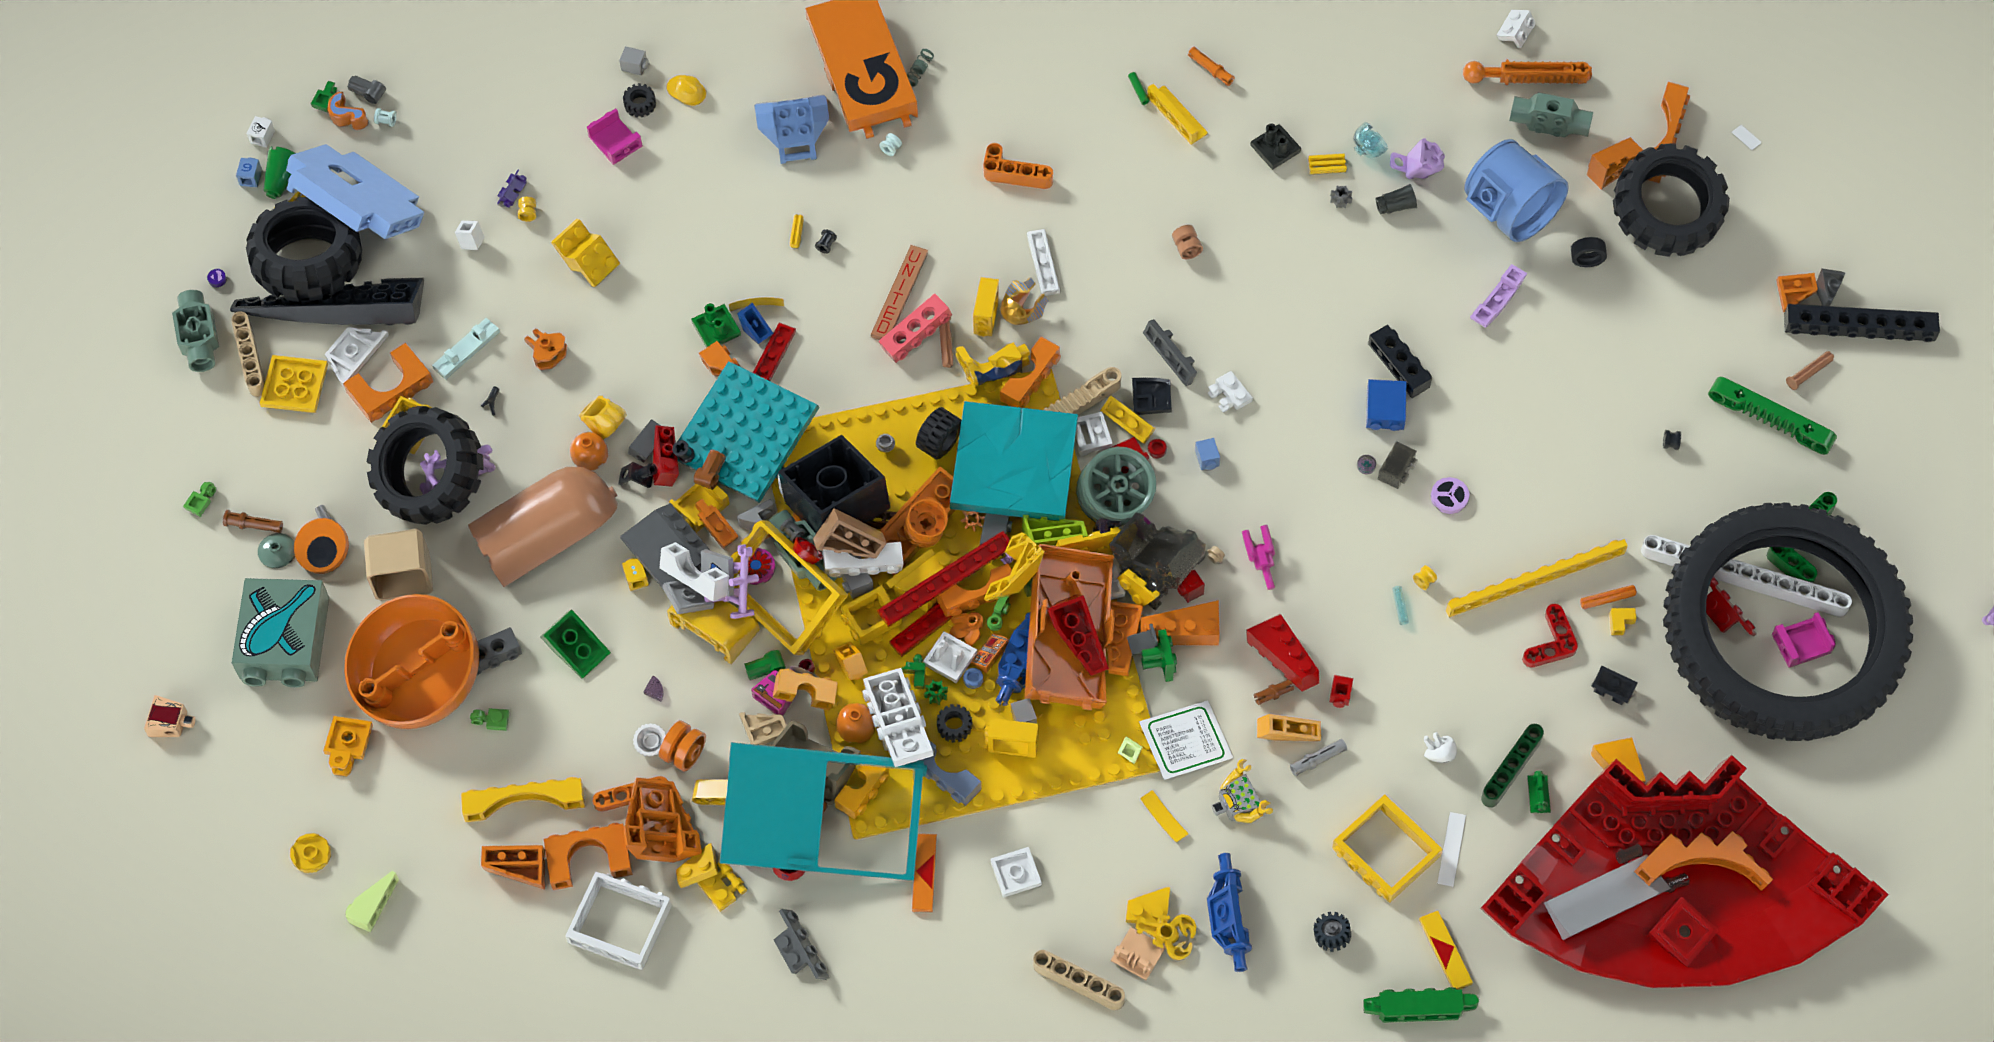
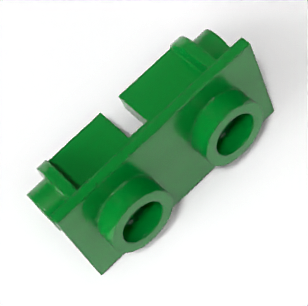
[1527,771,1551,813]

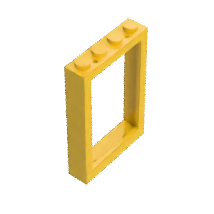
[731,520,848,655]

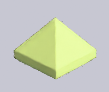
[1118,736,1143,763]

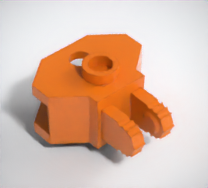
[524,328,567,370]

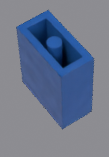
[1366,379,1406,431]

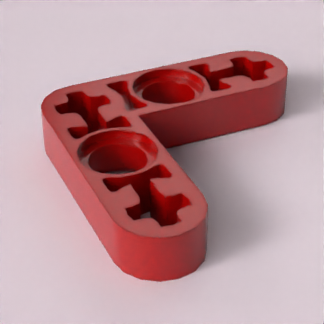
[1522,604,1578,668]

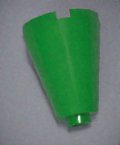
[264,146,296,199]

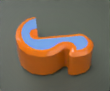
[328,91,368,130]

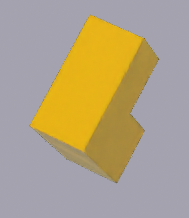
[1609,608,1636,635]

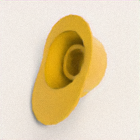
[666,75,706,106]

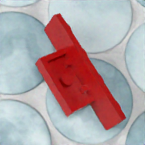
[1706,576,1756,637]

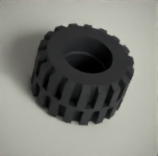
[916,407,962,460]

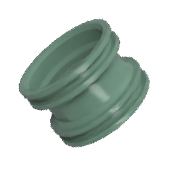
[1076,447,1156,527]

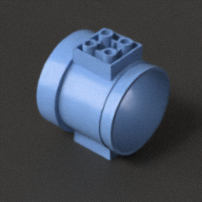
[1464,139,1569,242]

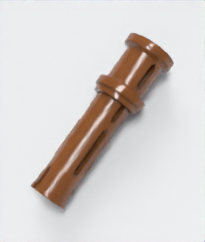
[223,510,283,533]

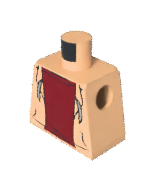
[144,695,195,737]

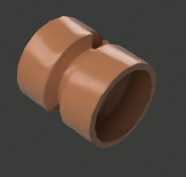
[1172,225,1203,260]

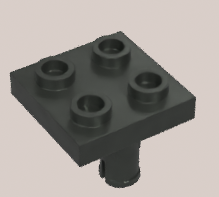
[1250,123,1301,170]

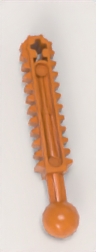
[1463,59,1592,85]

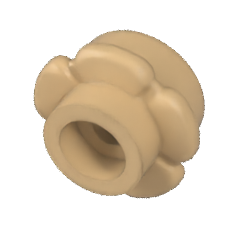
[1207,546,1225,563]

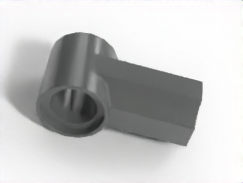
[347,75,386,104]

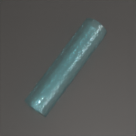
[1392,586,1409,625]

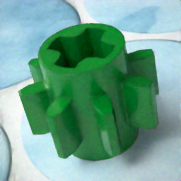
[924,680,948,705]

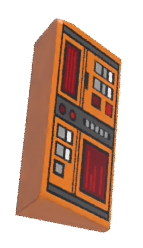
[970,633,1009,674]

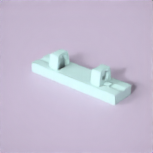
[432,318,500,379]

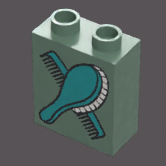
[231,578,330,688]

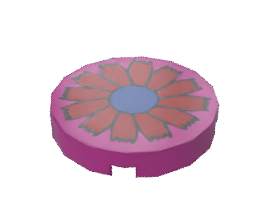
[739,548,775,585]

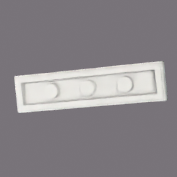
[1027,229,1060,296]

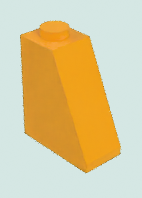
[1591,737,1646,784]

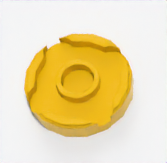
[290,833,331,873]

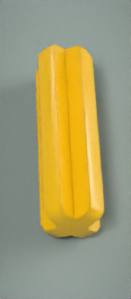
[790,214,804,248]

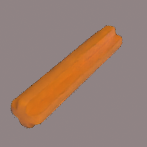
[1580,585,1637,609]

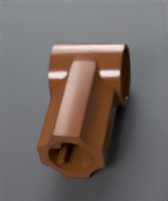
[694,449,726,490]

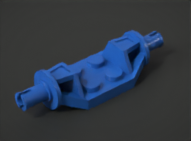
[996,612,1030,706]
[1207,853,1252,972]

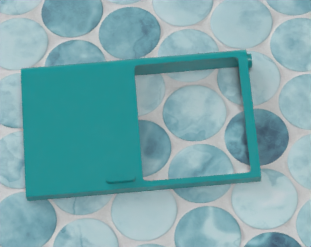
[719,742,927,881]

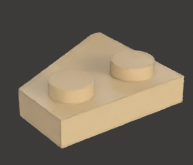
[739,712,787,745]

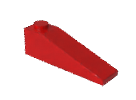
[1047,594,1109,676]

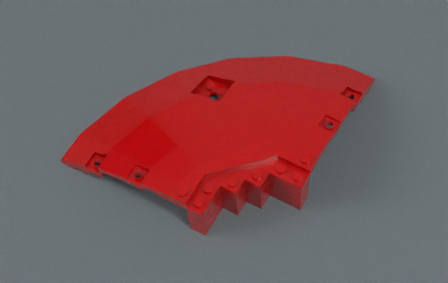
[1480,755,1889,988]

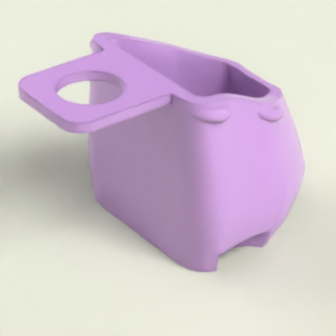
[1390,138,1445,179]

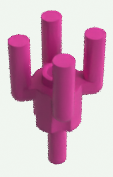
[1242,525,1275,590]

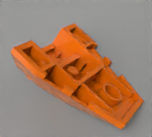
[624,777,702,863]

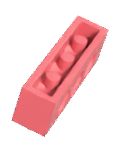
[878,293,952,363]

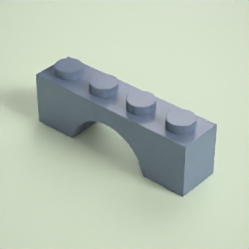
[921,740,982,806]

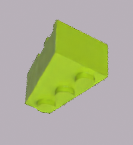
[1022,515,1088,546]

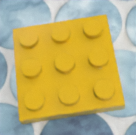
[259,355,328,413]

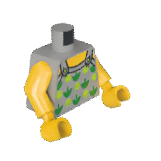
[1211,759,1273,823]

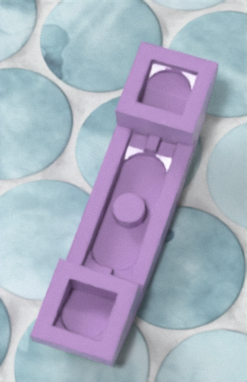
[1470,264,1527,328]

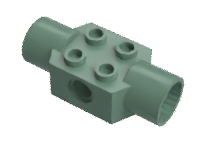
[1509,92,1593,137]
[172,290,219,372]
[769,510,837,591]

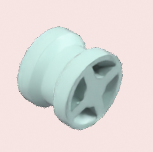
[879,133,902,156]

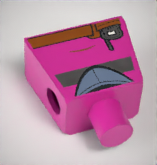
[751,669,797,716]

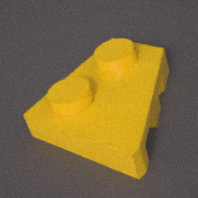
[1117,569,1160,607]
[676,843,718,888]
[1126,887,1170,923]

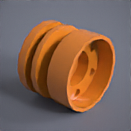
[904,499,948,548]

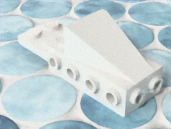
[862,668,934,767]

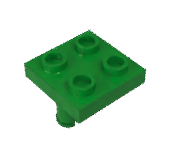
[691,303,741,348]
[1141,629,1177,682]

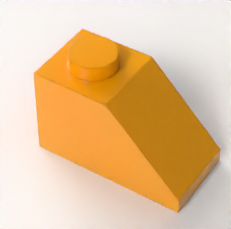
[833,642,868,681]

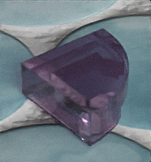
[643,676,664,702]

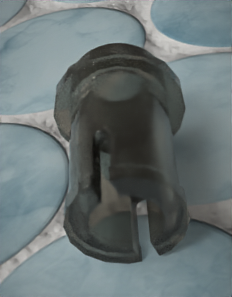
[1615,844,1643,864]
[1664,873,1689,893]

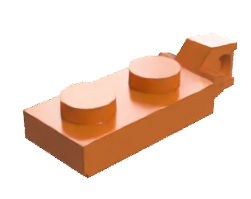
[695,499,739,549]

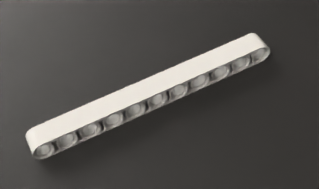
[1641,535,1852,617]

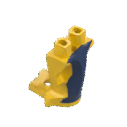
[955,342,1030,387]

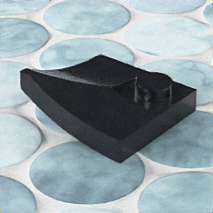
[1132,377,1172,415]

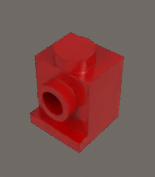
[1329,675,1354,708]

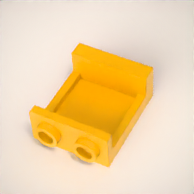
[669,484,730,533]

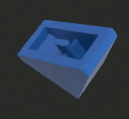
[737,303,774,344]

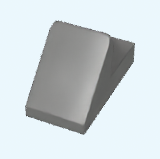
[737,499,776,530]

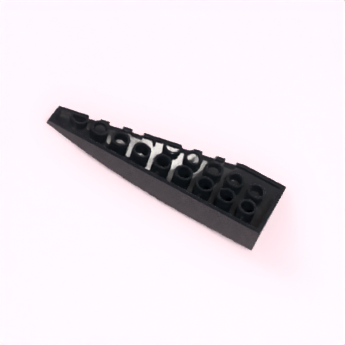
[230,277,424,325]

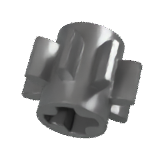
[1330,185,1352,208]

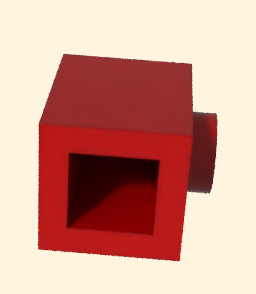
[1176,569,1205,603]

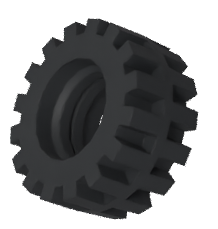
[623,83,656,118]
[937,704,972,743]

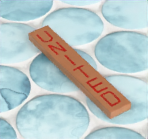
[871,245,928,340]

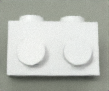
[1497,10,1535,48]

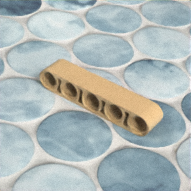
[231,311,265,397]
[1033,950,1125,1010]

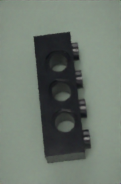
[1368,324,1432,398]

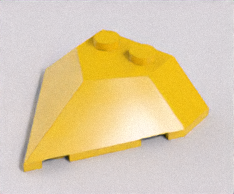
[984,532,1045,601]

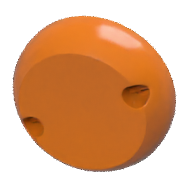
[344,594,479,729]

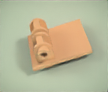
[1111,927,1166,980]

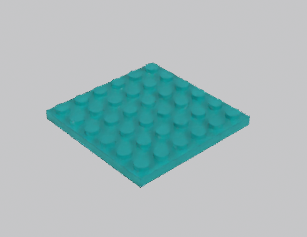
[677,361,820,503]

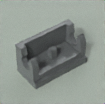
[628,419,661,463]

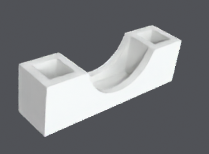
[660,542,729,601]
[822,542,903,577]

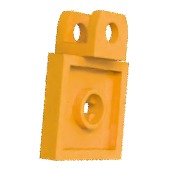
[323,716,373,776]

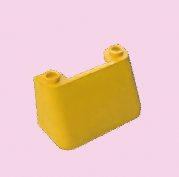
[667,600,760,665]

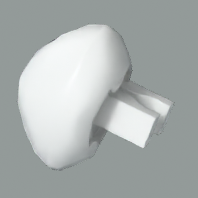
[1424,732,1457,763]

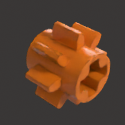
[961,511,985,532]

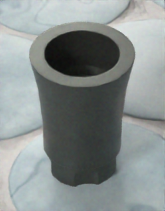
[1375,184,1417,215]

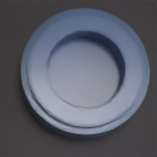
[963,668,983,689]

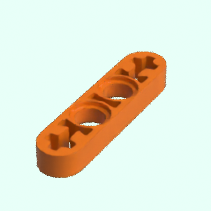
[593,776,668,812]

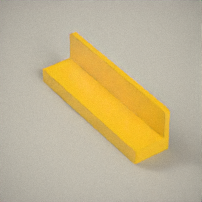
[1147,84,1207,145]

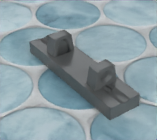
[1143,319,1197,386]

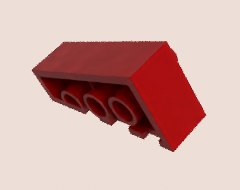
[1246,614,1319,692]

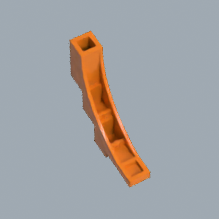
[1634,831,1773,891]

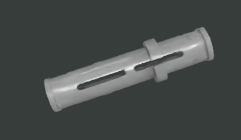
[1290,739,1347,776]

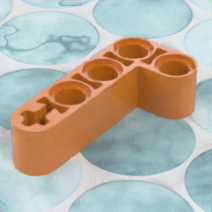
[983,143,1053,189]

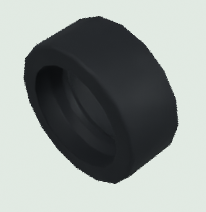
[1571,237,1607,268]

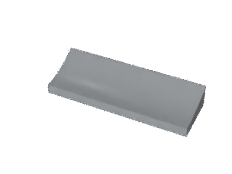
[1544,855,1671,940]

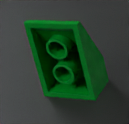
[540,609,611,679]

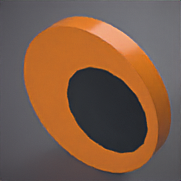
[294,518,349,574]

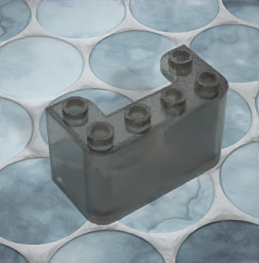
[1109,512,1205,589]

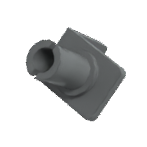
[1127,624,1158,655]

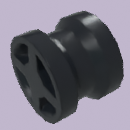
[1663,430,1681,450]

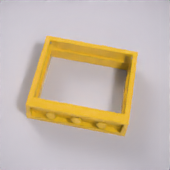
[1332,794,1443,903]

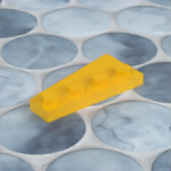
[1056,523,1136,556]

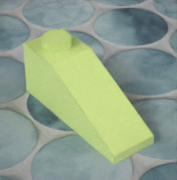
[345,871,399,932]

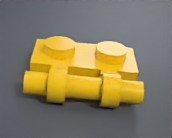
[697,861,747,912]

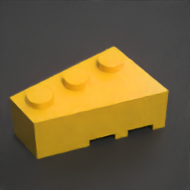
[894,550,958,612]

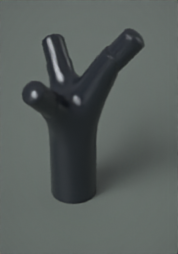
[481,386,500,416]

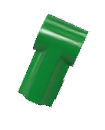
[744,650,786,680]

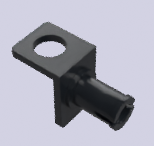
[618,462,657,488]

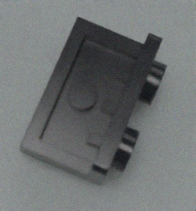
[1591,665,1638,705]

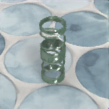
[907,49,934,86]

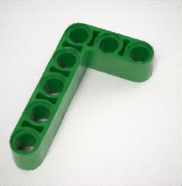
[1766,492,1838,583]

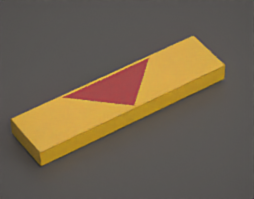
[1419,911,1473,990]

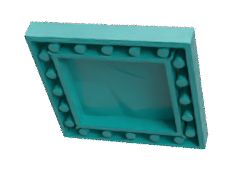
[950,401,1078,521]

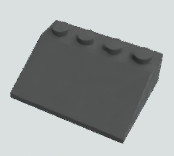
[620,503,711,589]

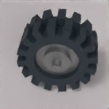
[1313,912,1351,952]

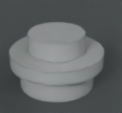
[876,434,895,452]

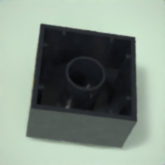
[778,435,891,534]

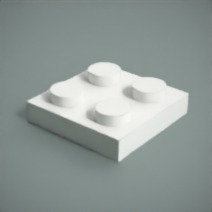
[990,847,1042,898]

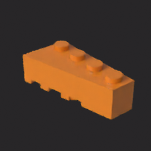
[1140,600,1220,645]

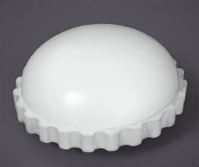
[633,723,666,757]

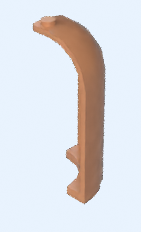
[468,467,618,587]

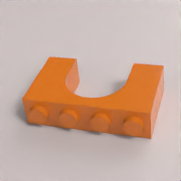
[343,343,433,423]
[544,823,633,890]

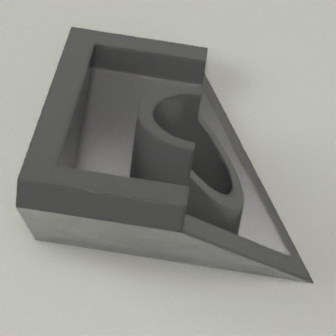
[1816,268,1845,306]

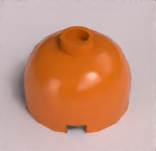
[570,432,608,470]
[836,703,875,743]

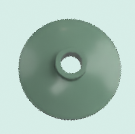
[258,533,295,568]

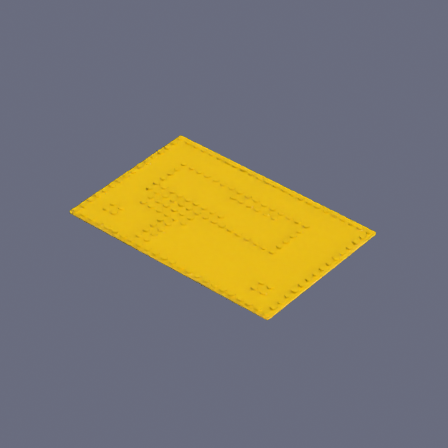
[771,369,1160,839]

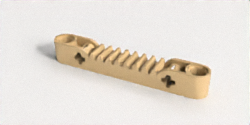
[1044,367,1122,415]

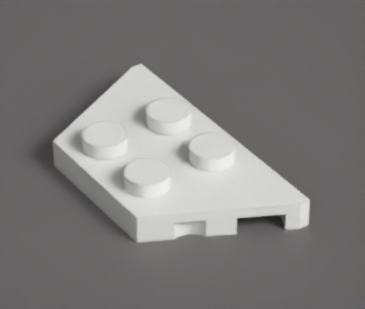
[325,327,389,388]

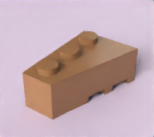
[813,508,887,559]

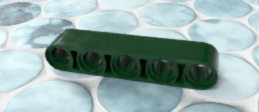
[1481,724,1544,808]

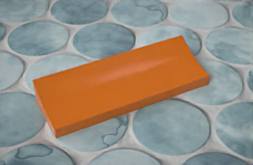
[880,466,955,576]

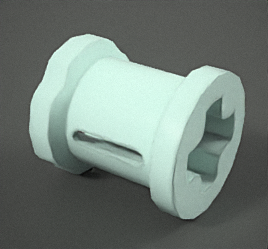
[374,108,397,127]

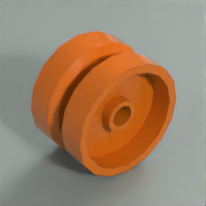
[659,720,706,772]

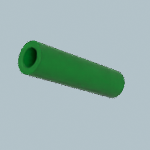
[1128,72,1150,105]

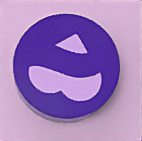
[207,269,227,288]

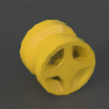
[1413,565,1437,590]

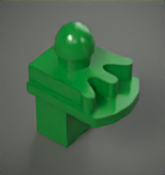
[901,654,926,689]

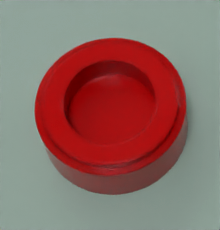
[1148,439,1167,459]

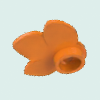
[949,612,984,646]

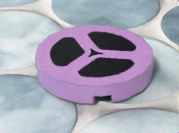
[1431,477,1470,514]

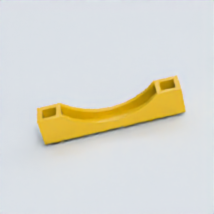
[461,777,585,822]

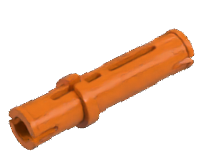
[1188,46,1235,86]

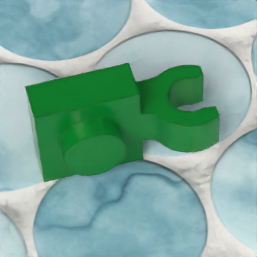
[310,81,337,113]

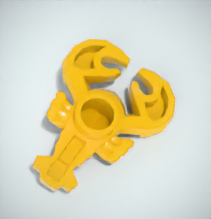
[1135,914,1196,960]

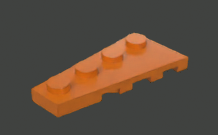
[1107,601,1143,676]

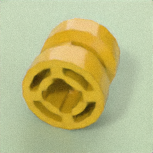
[518,196,536,222]

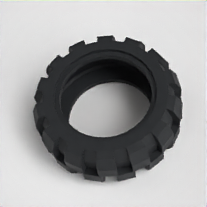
[1613,143,1730,257]
[246,197,362,302]
[366,406,484,525]

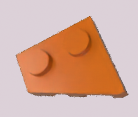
[1776,273,1818,312]

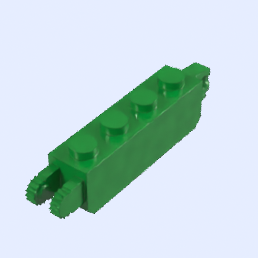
[1363,987,1479,1023]

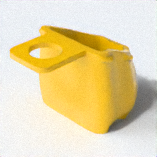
[578,395,627,439]

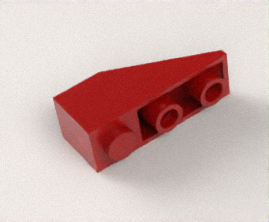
[653,425,679,487]

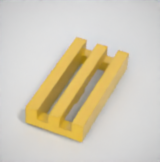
[1308,153,1347,174]

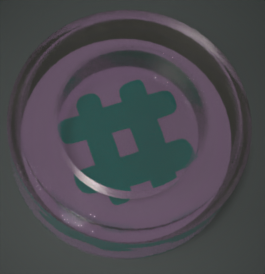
[1357,455,1376,474]

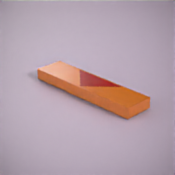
[912,834,937,912]

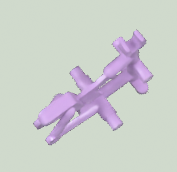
[420,445,496,495]
[700,544,759,619]

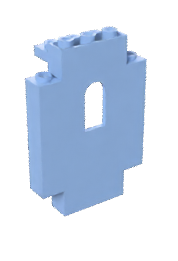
[286,144,424,239]

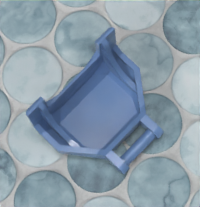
[754,95,829,164]

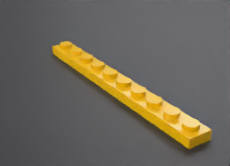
[1446,539,1628,617]

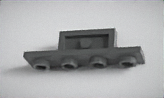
[773,909,830,980]

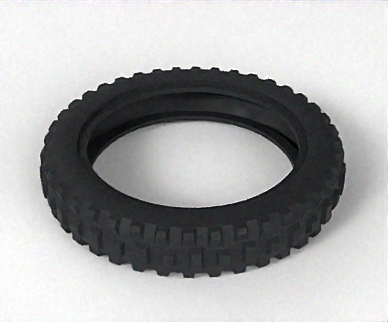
[1663,502,1913,741]

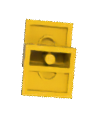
[551,219,620,287]

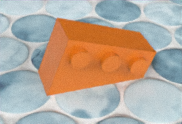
[1587,137,1643,189]
[481,845,546,890]

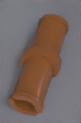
[1254,679,1294,705]

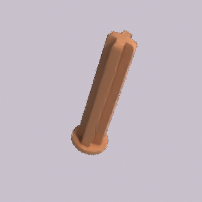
[939,317,954,368]
[1786,351,1834,390]

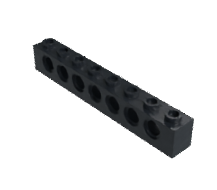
[1784,304,1940,342]

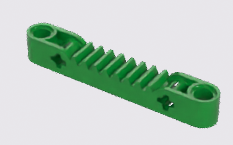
[1708,377,1837,455]

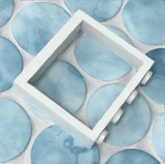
[566,872,672,970]

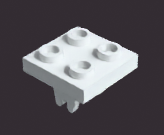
[923,632,977,683]

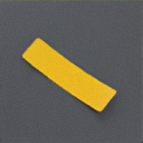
[728,297,784,312]
[1140,790,1188,842]

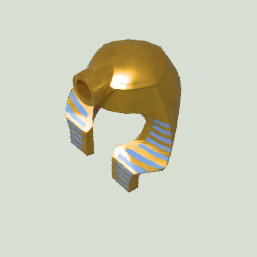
[1001,277,1049,325]

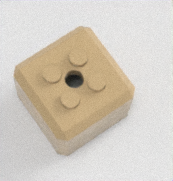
[364,529,433,601]

